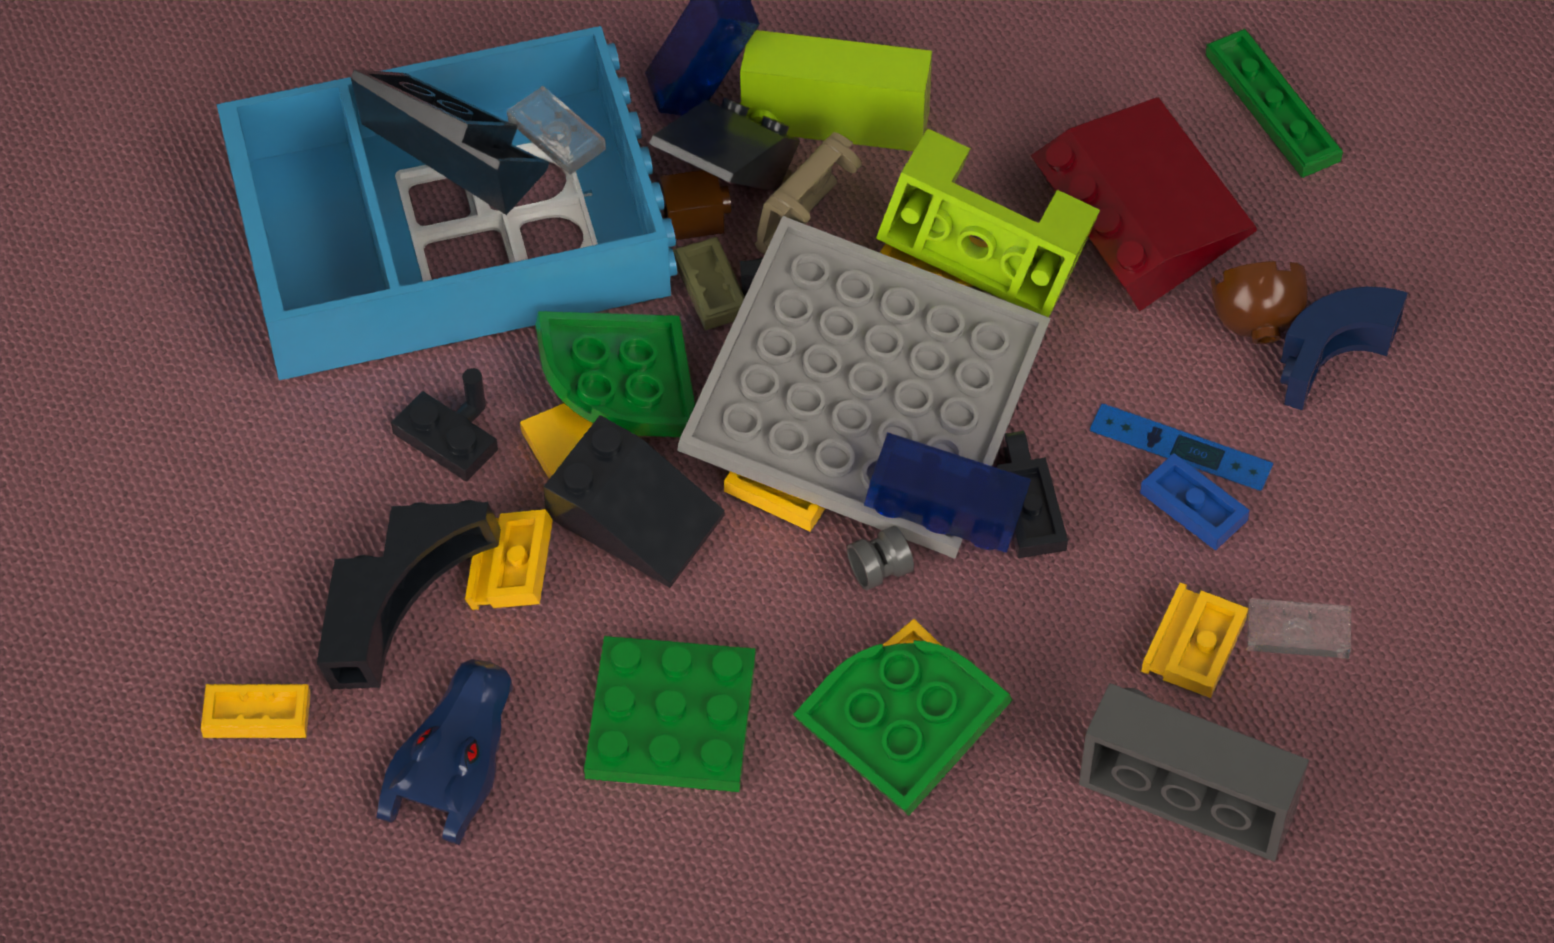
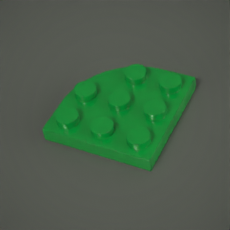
[535,311,695,437]
[793,640,1013,816]

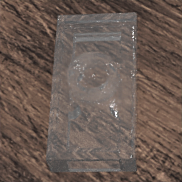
[507,86,606,175]
[1246,598,1351,659]

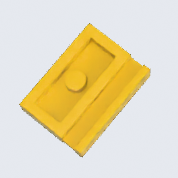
[465,509,553,610]
[1141,583,1249,698]

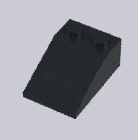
[649,97,800,191]
[543,415,725,588]

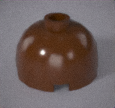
[1211,261,1308,344]

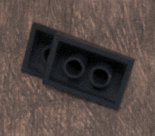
[351,69,550,215]

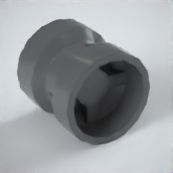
[847,526,914,591]

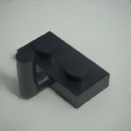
[391,368,498,482]

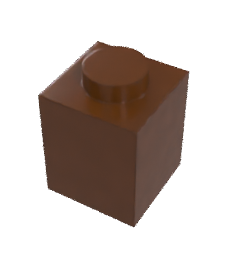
[660,170,732,240]

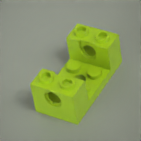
[876,128,1100,317]

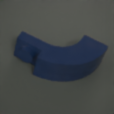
[1280,287,1408,410]

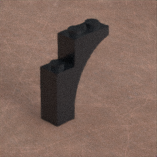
[317,500,501,689]

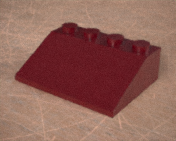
[1030,97,1258,311]

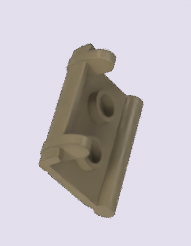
[755,132,862,255]

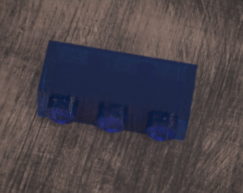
[645,0,760,116]
[864,432,1031,553]

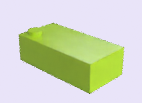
[740,29,932,151]

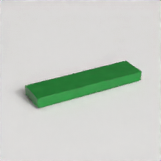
[1205,29,1343,178]

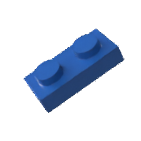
[1140,453,1250,551]

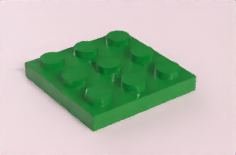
[584,636,756,792]

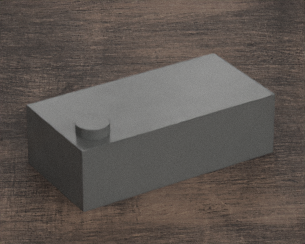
[1079,683,1309,862]

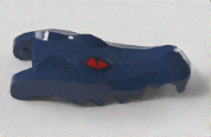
[376,659,513,845]

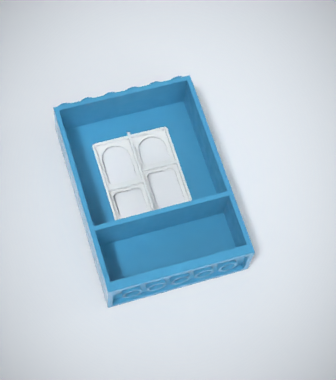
[216,26,677,380]

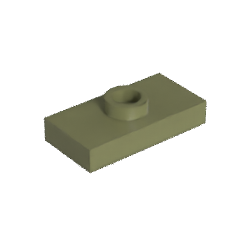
[673,237,745,330]

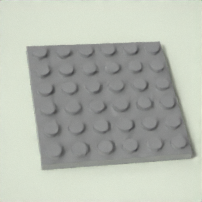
[677,216,1051,558]

